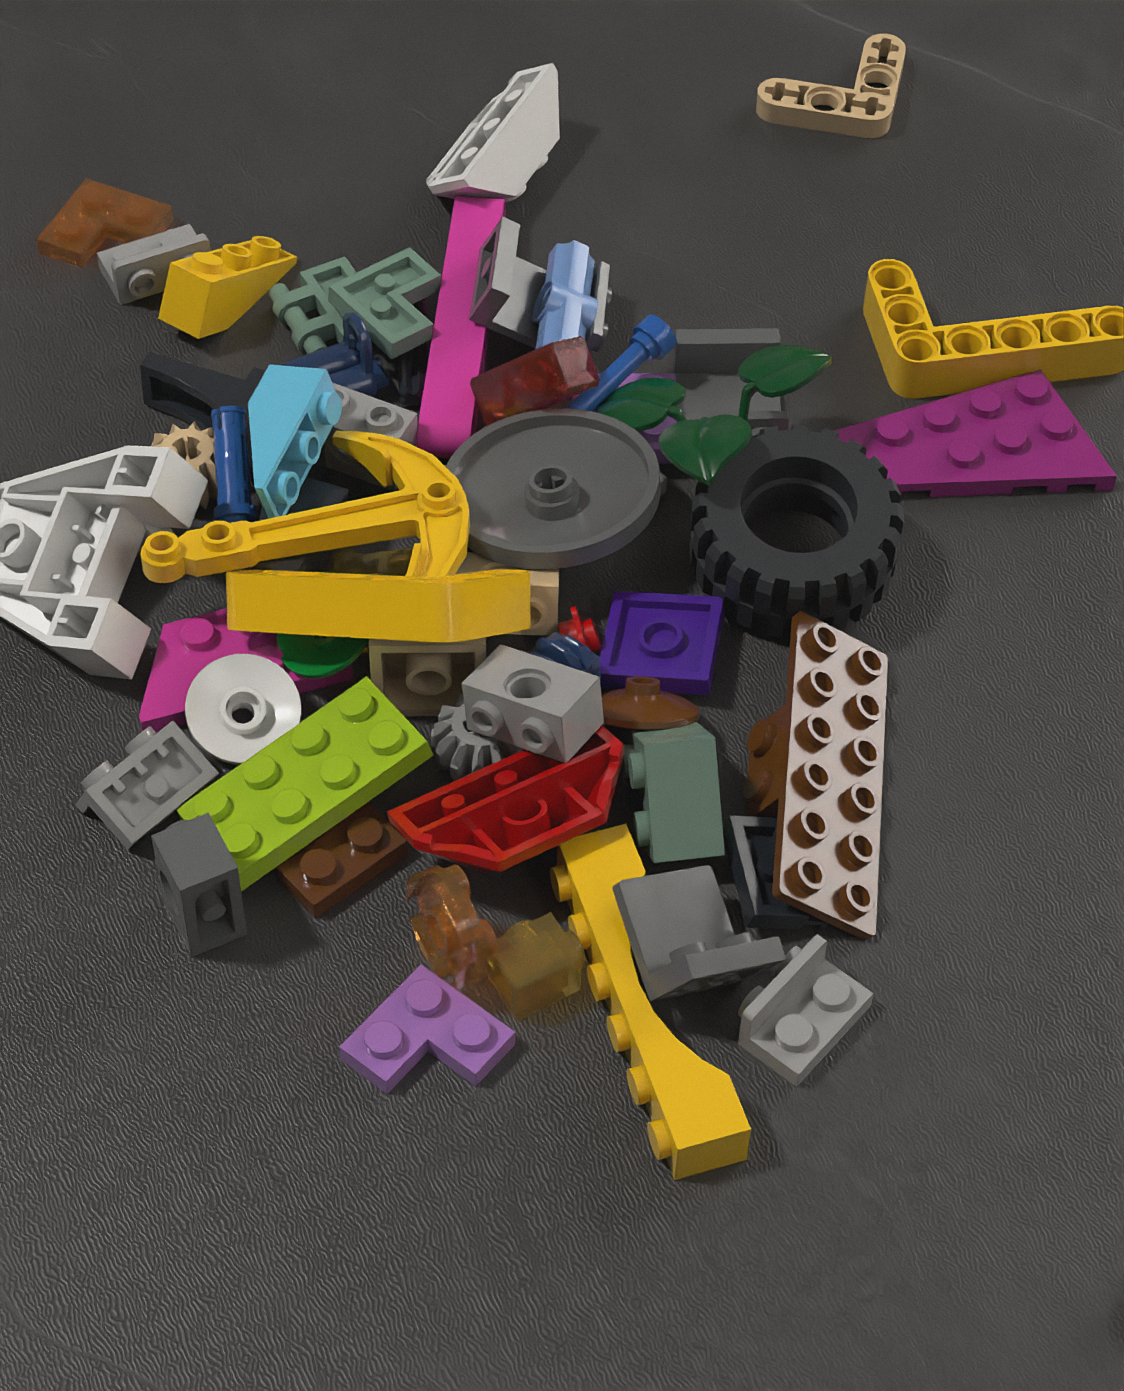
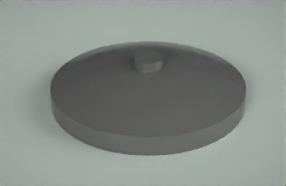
[446,408,661,569]

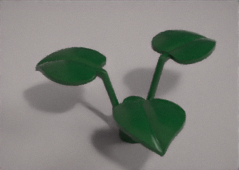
[595,345,832,486]

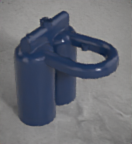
[281,312,389,397]

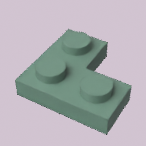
[328,247,441,359]

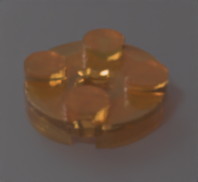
[406,864,498,990]

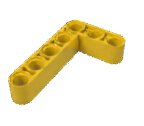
[863,259,1124,399]
[226,569,531,642]

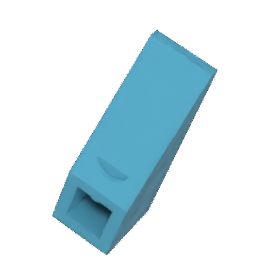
[248,364,343,518]

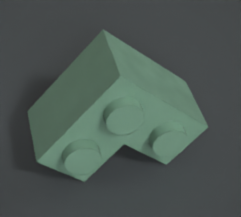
[621,722,725,863]

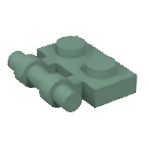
[268,256,359,354]

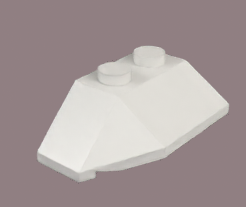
[426,63,560,202]

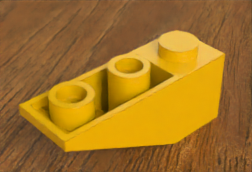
[158,236,298,339]

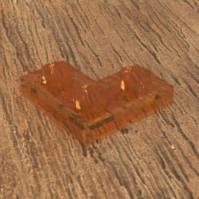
[36,178,174,268]

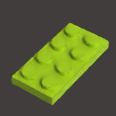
[176,676,434,892]

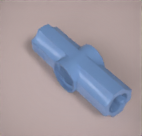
[532,240,598,382]

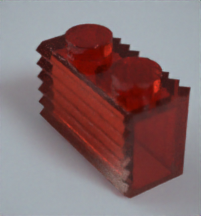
[470,336,600,425]

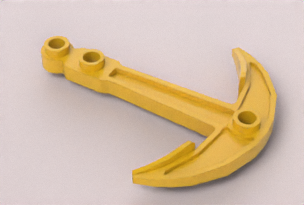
[140,431,470,583]

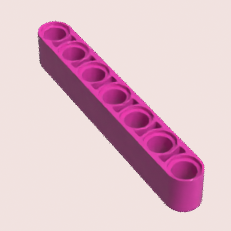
[417,195,506,459]

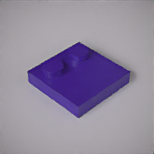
[599,591,725,695]

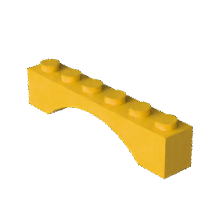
[550,824,751,1180]

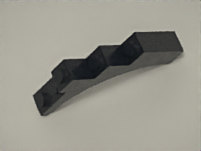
[140,352,349,572]

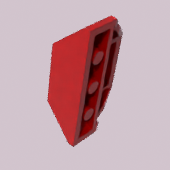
[387,725,625,872]

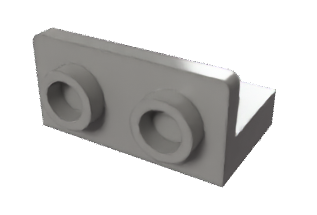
[97,224,211,305]
[76,721,219,850]
[738,934,874,1087]

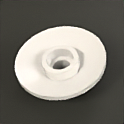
[185,654,301,765]

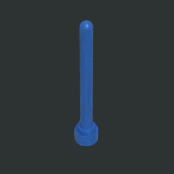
[566,314,677,411]

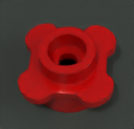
[558,606,602,653]

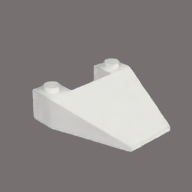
[0,445,208,679]

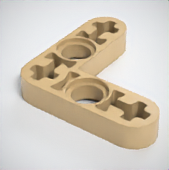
[756,34,906,138]

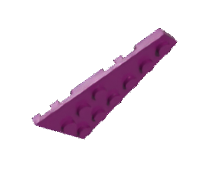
[835,369,1117,497]

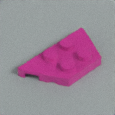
[139,608,354,732]

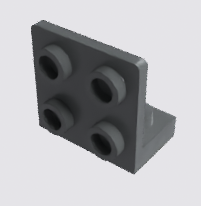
[613,865,787,1002]

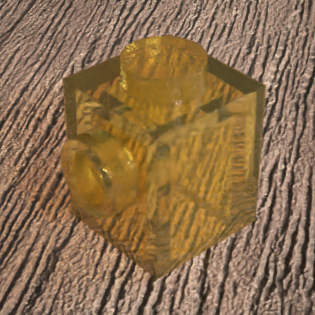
[487,912,586,1021]

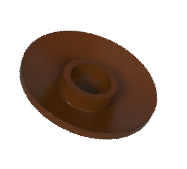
[601,676,699,729]

